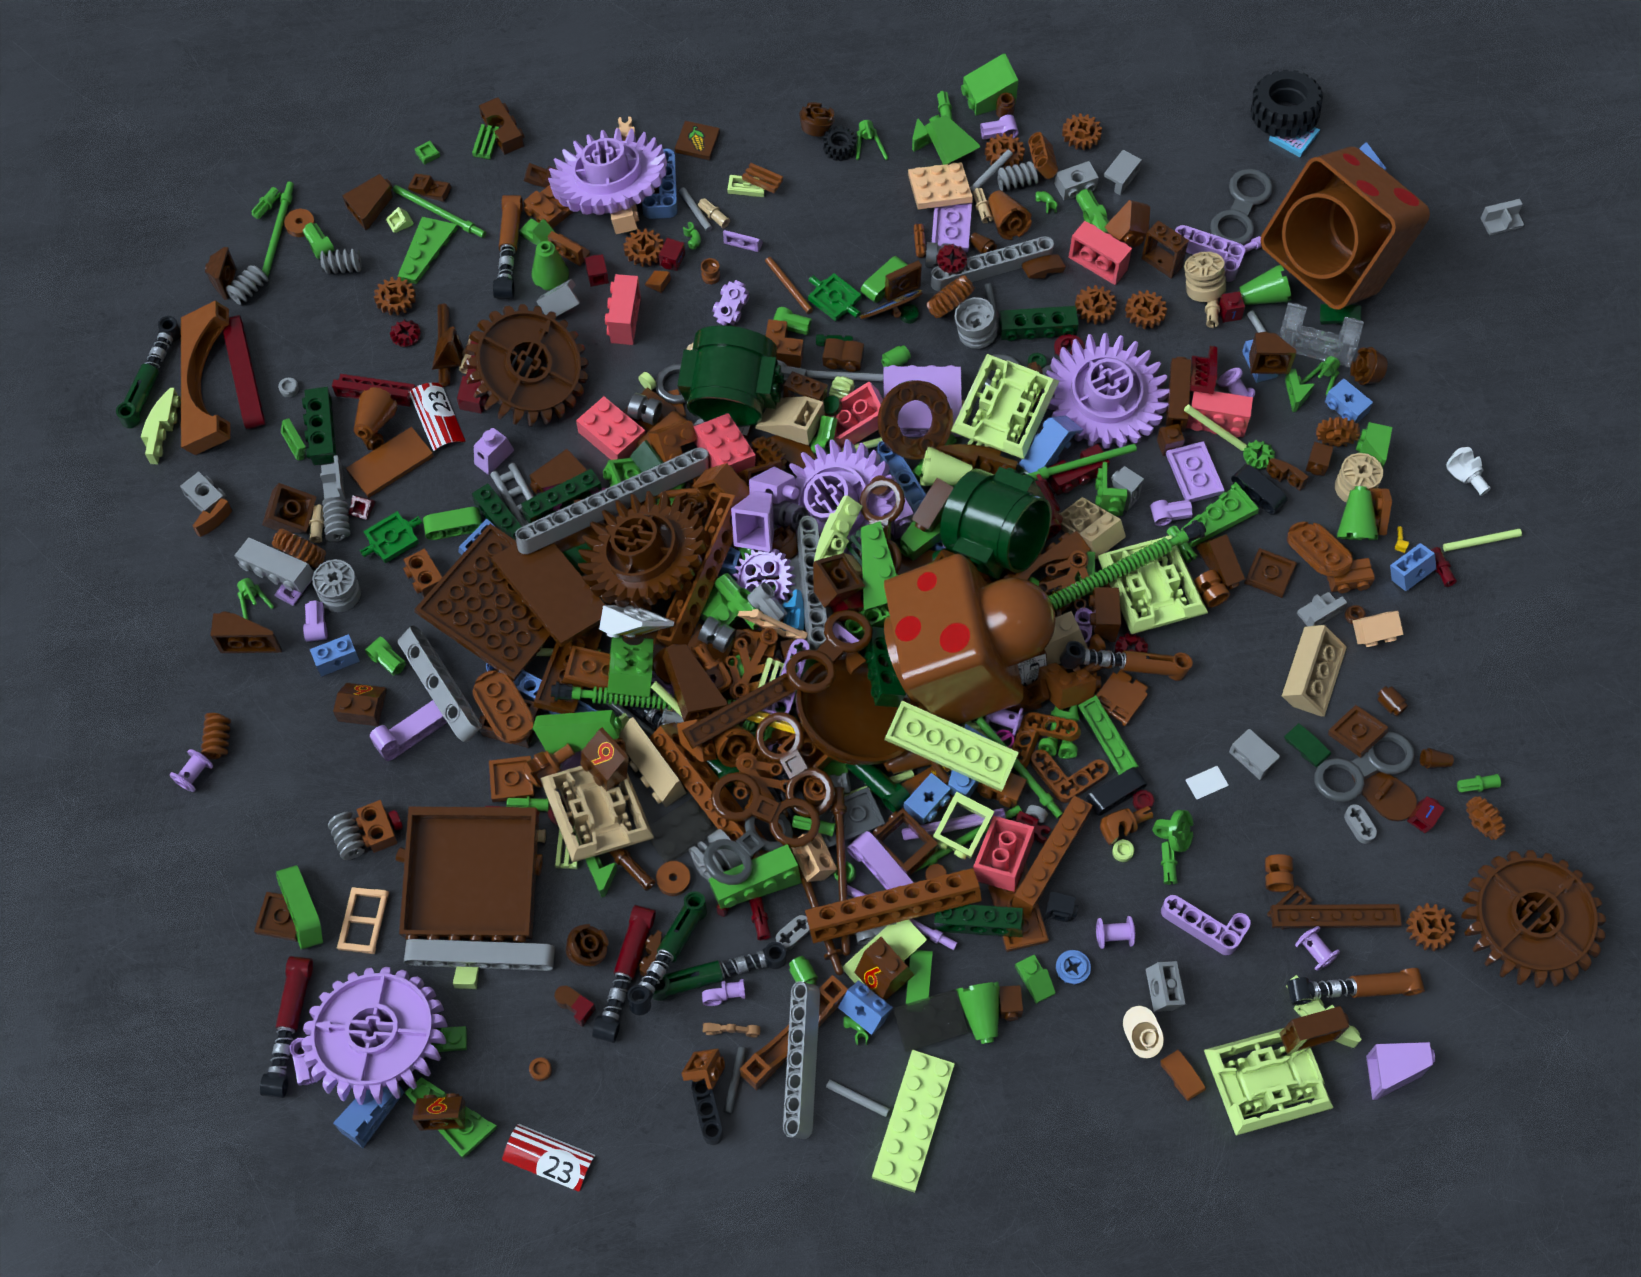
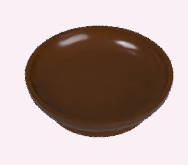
[796,656,917,765]

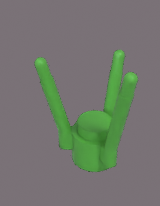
[856,120,888,160]
[1301,356,1340,396]
[237,578,274,620]

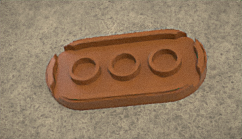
[1287,521,1352,577]
[473,671,534,744]

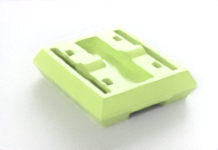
[951,354,1059,459]
[1097,535,1208,634]
[1204,1028,1333,1136]

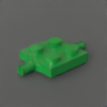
[808,273,861,322]
[360,511,422,563]

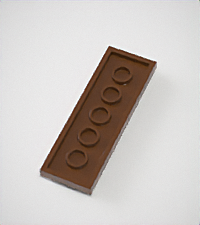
[534,624,604,714]

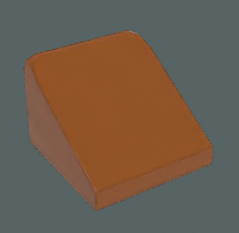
[645,271,671,293]

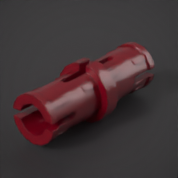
[1431,547,1457,587]
[749,896,771,941]

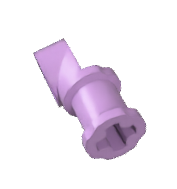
[702,979,745,1006]

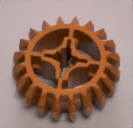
[926,275,975,318]
[272,529,326,568]

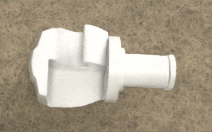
[1446,447,1491,496]

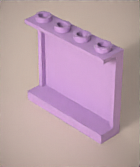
[883,365,962,437]

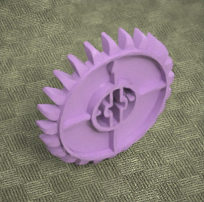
[548,128,667,215]
[1046,333,1169,449]
[777,439,896,555]
[302,967,447,1105]

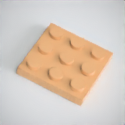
[908,162,973,210]

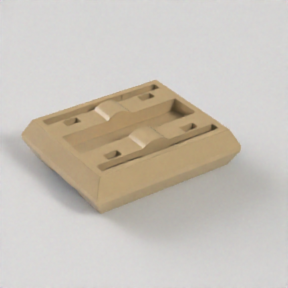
[541,766,654,862]

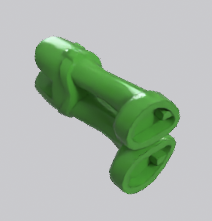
[1038,704,1079,759]

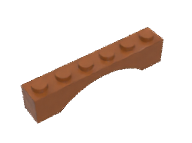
[1001,530,1091,580]
[1011,795,1093,916]
[740,975,848,1091]

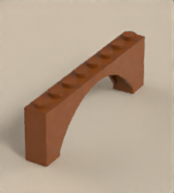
[181,300,230,455]

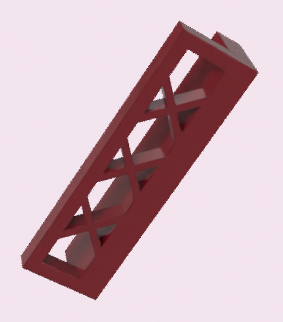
[1190,346,1217,394]
[332,374,415,407]

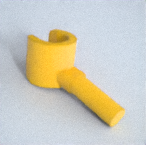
[1395,526,1409,553]

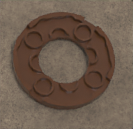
[878,380,953,460]

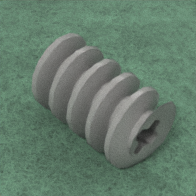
[997,161,1038,191]
[320,249,362,274]
[226,265,269,305]
[322,497,351,542]
[328,811,365,860]

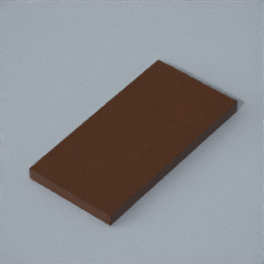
[491,543,605,647]

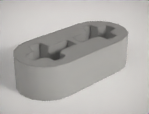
[1344,805,1377,844]
[776,915,810,951]

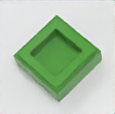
[415,141,440,165]

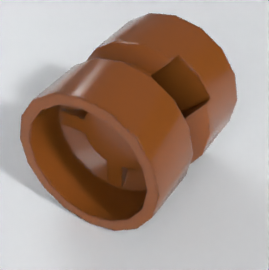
[1194,570,1230,608]
[803,776,826,808]
[1265,854,1294,892]

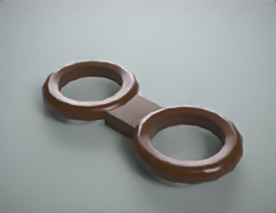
[858,478,905,579]
[786,610,873,694]
[755,712,835,818]
[711,772,820,848]

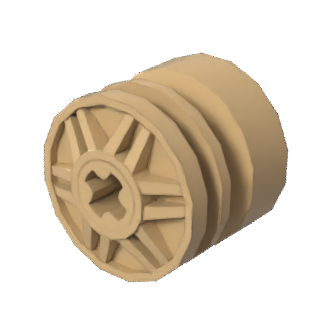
[1184,252,1226,302]
[1335,453,1383,503]

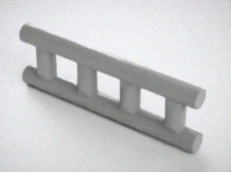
[490,463,534,527]

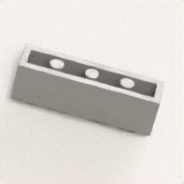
[234,537,314,593]

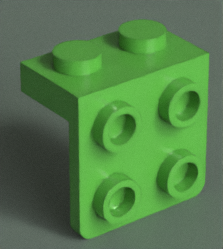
[1095,462,1127,517]

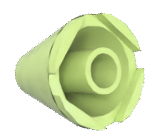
[920,447,973,486]

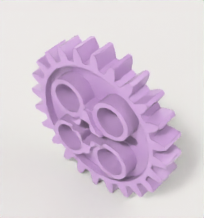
[732,549,796,604]

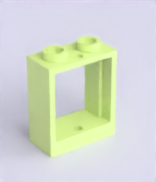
[933,792,994,860]

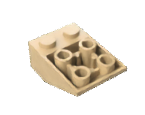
[756,396,825,445]
[1061,497,1126,559]

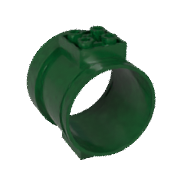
[677,326,784,427]
[940,467,1052,580]

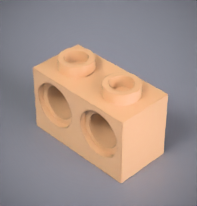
[791,833,837,882]

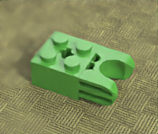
[607,635,653,697]

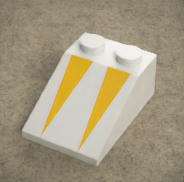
[599,605,674,638]

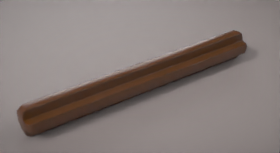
[438,303,450,387]

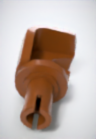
[693,642,732,694]
[523,743,575,788]
[1100,806,1153,845]

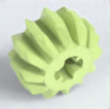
[829,376,855,399]

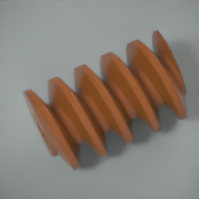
[201,713,231,759]

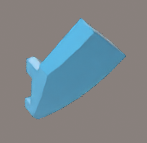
[782,589,804,631]

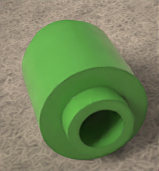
[881,345,911,367]
[789,956,818,985]

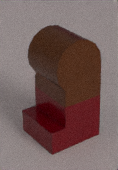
[554,986,596,1027]

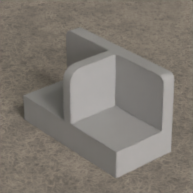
[1104,150,1142,195]
[1481,199,1524,235]
[536,279,580,316]
[320,455,346,500]
[1297,592,1347,627]
[1229,729,1280,780]

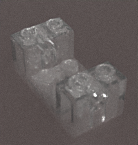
[1278,302,1364,367]

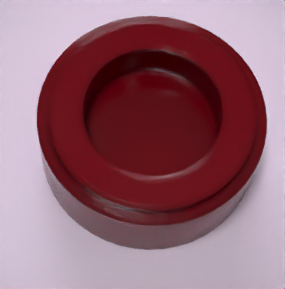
[1132,790,1154,810]
[387,810,403,832]

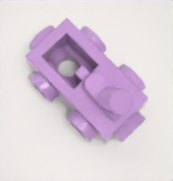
[713,280,749,326]

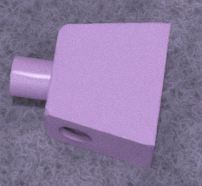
[474,428,514,475]
[749,467,799,504]

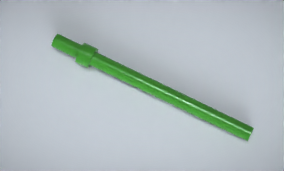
[262,182,294,277]
[393,185,486,238]
[1023,444,1137,480]
[976,717,1063,818]
[914,805,1022,873]

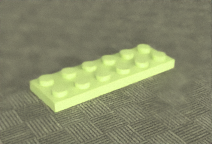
[884,701,1019,792]
[872,1050,955,1193]

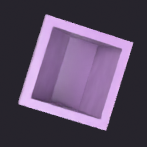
[731,491,774,552]
[1366,1042,1435,1100]

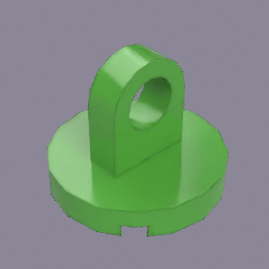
[1152,809,1194,852]

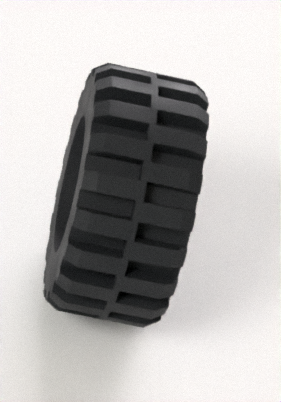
[1251,70,1323,139]

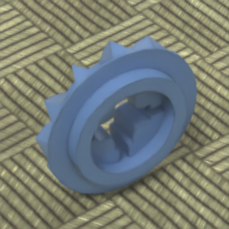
[1056,950,1091,985]

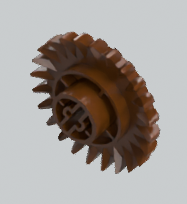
[463,304,589,427]
[578,491,706,609]
[1461,850,1606,988]

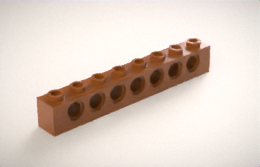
[656,492,742,647]
[649,722,769,860]
[805,868,982,943]

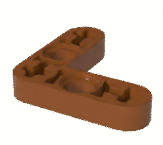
[1012,712,1081,769]
[1031,750,1109,803]

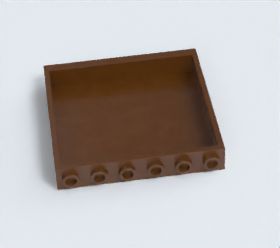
[399,807,540,943]

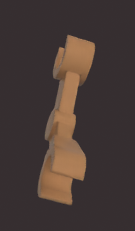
[703,1023,760,1038]

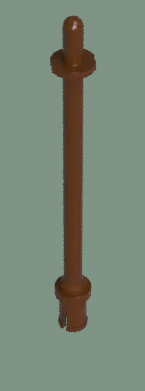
[830,787,855,956]
[778,819,844,975]

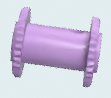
[1218,368,1255,397]
[985,708,1023,736]
[170,749,213,792]
[1096,916,1135,949]
[1295,926,1340,971]

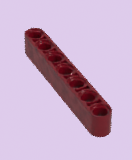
[223,315,266,429]

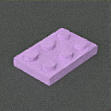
[932,203,972,252]
[1166,441,1224,502]

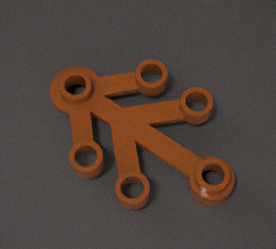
[1039,550,1092,618]
[724,628,782,700]
[733,752,789,817]

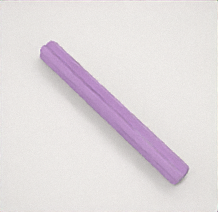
[902,808,1006,841]

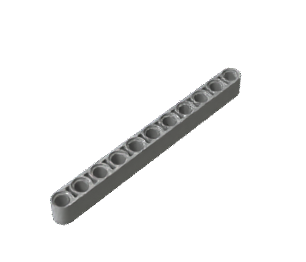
[515,448,709,554]

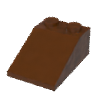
[211,612,282,653]

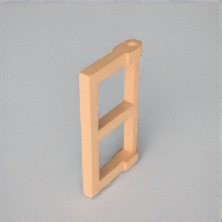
[738,609,808,640]
[337,887,389,954]

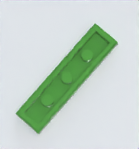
[1078,696,1138,775]

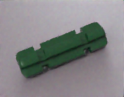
[816,334,853,346]

